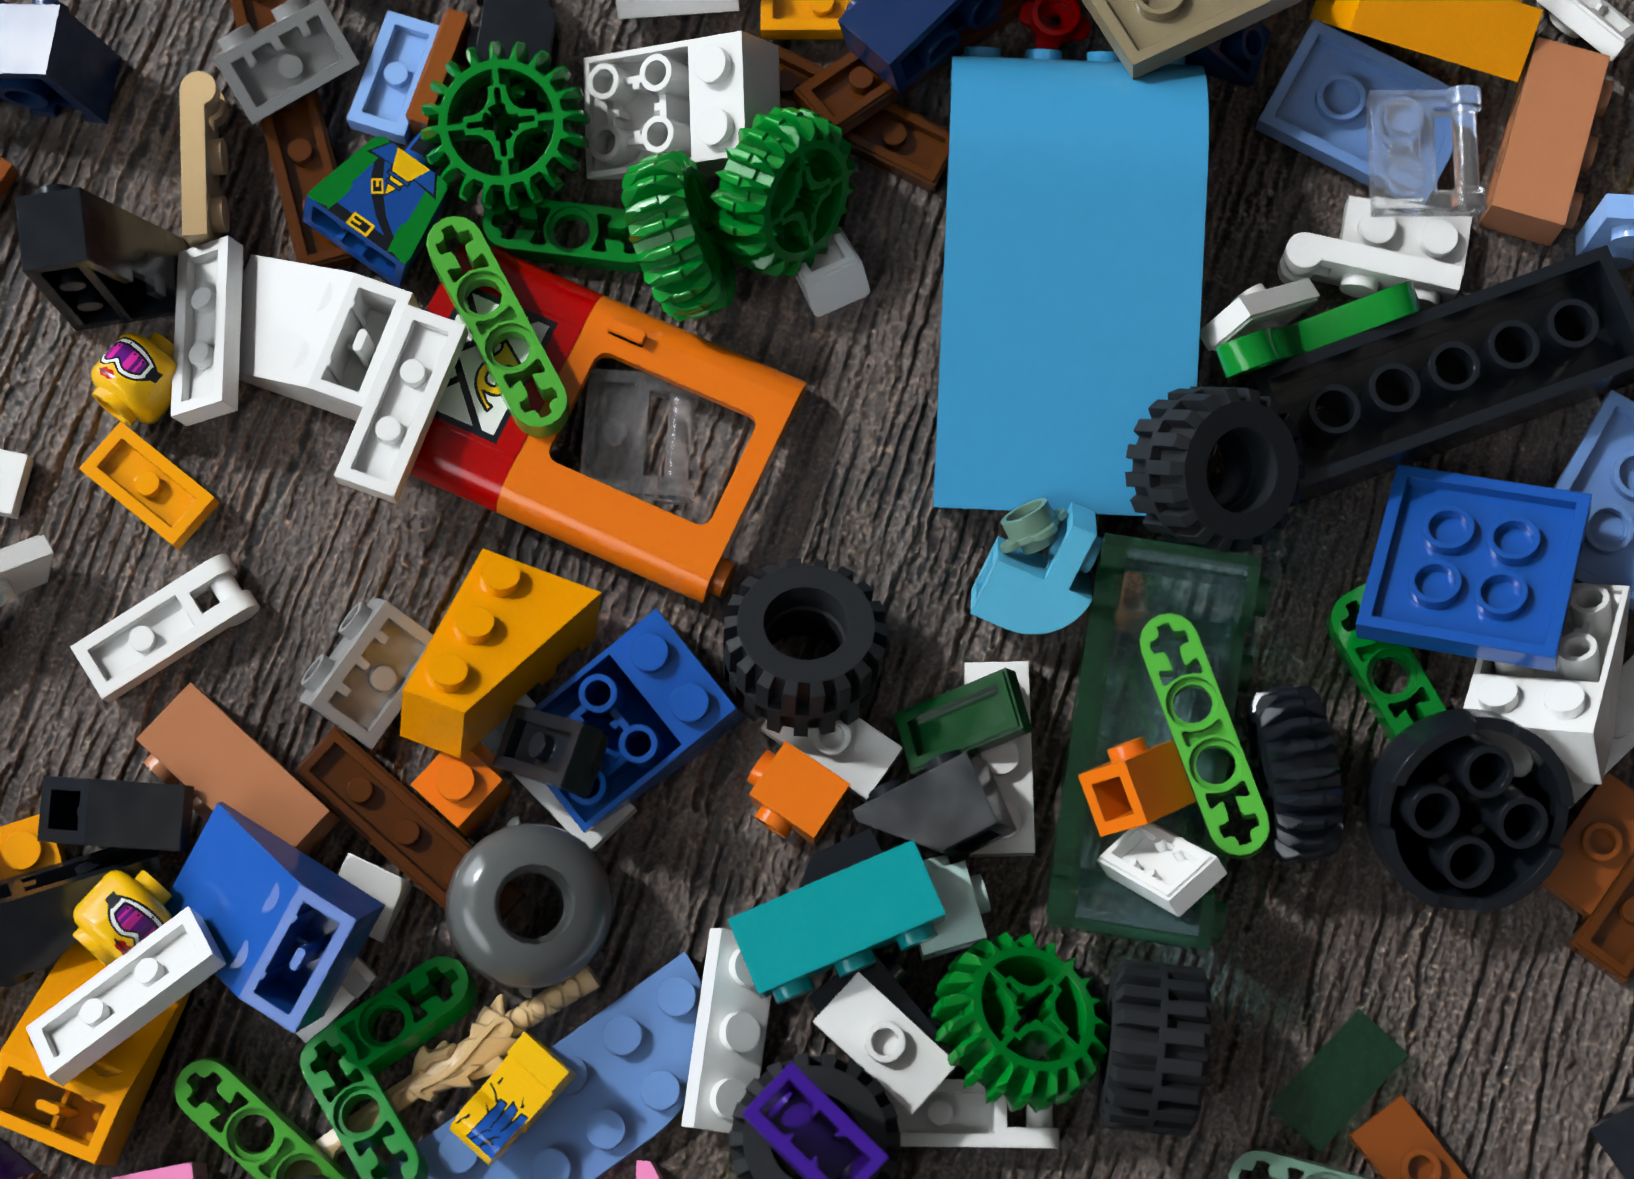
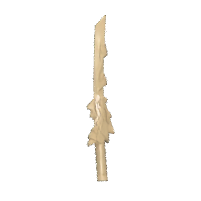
[287,965,601,1179]

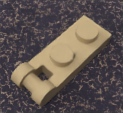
[179,71,230,248]

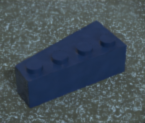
[0,0,121,124]
[838,0,1004,94]

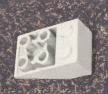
[583,30,781,180]
[239,254,421,421]
[1463,583,1631,785]

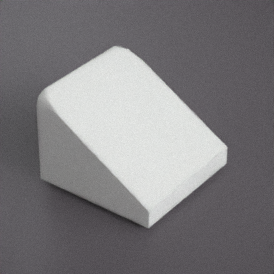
[795,227,870,317]
[339,852,412,943]

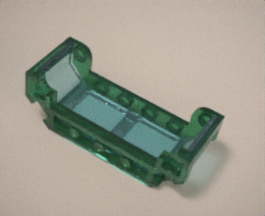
[1043,533,1270,956]

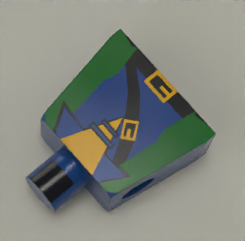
[302,132,449,288]

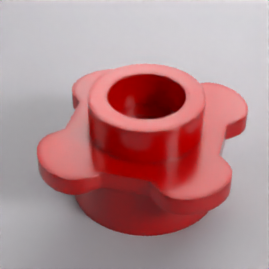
[1019,0,1091,50]

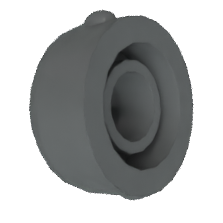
[445,815,616,998]

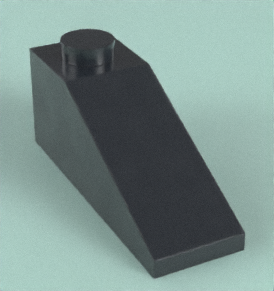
[0,847,161,987]

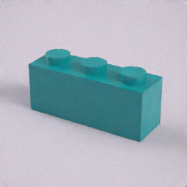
[727,840,946,1004]

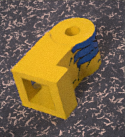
[449,1032,577,1166]

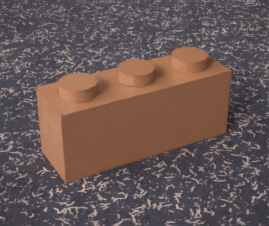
[1478,36,1614,246]
[136,682,342,856]

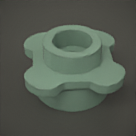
[999,498,1068,554]

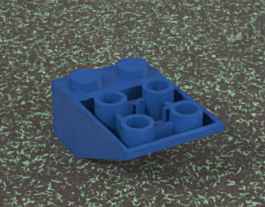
[533,609,746,833]
[164,801,385,1034]

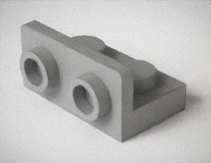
[211,0,360,124]
[299,597,433,749]

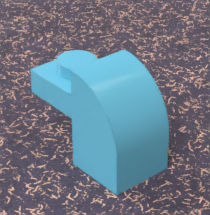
[970,502,1102,635]

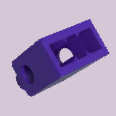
[741,1062,889,1179]

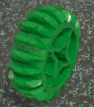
[420,41,590,212]
[710,106,856,277]
[621,151,737,322]
[930,932,1111,1113]

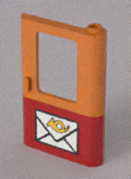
[410,244,809,605]

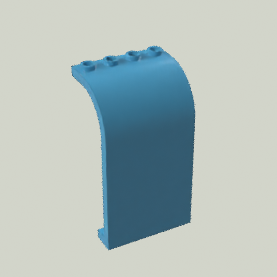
[933,46,1209,516]

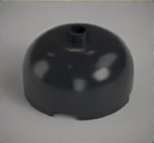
[1365,708,1574,913]

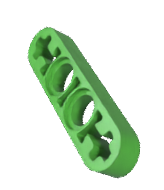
[426,216,570,438]
[1140,613,1270,860]
[174,1057,354,1179]

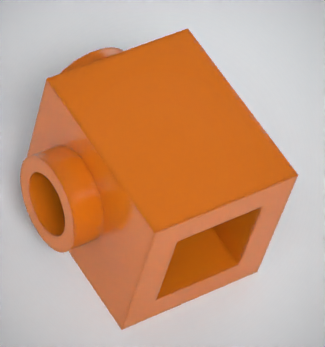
[1078,736,1197,837]
[747,741,851,846]
[410,742,512,838]

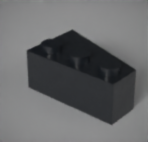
[15,184,190,331]

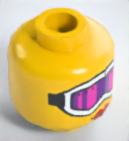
[91,332,176,427]
[72,870,172,966]

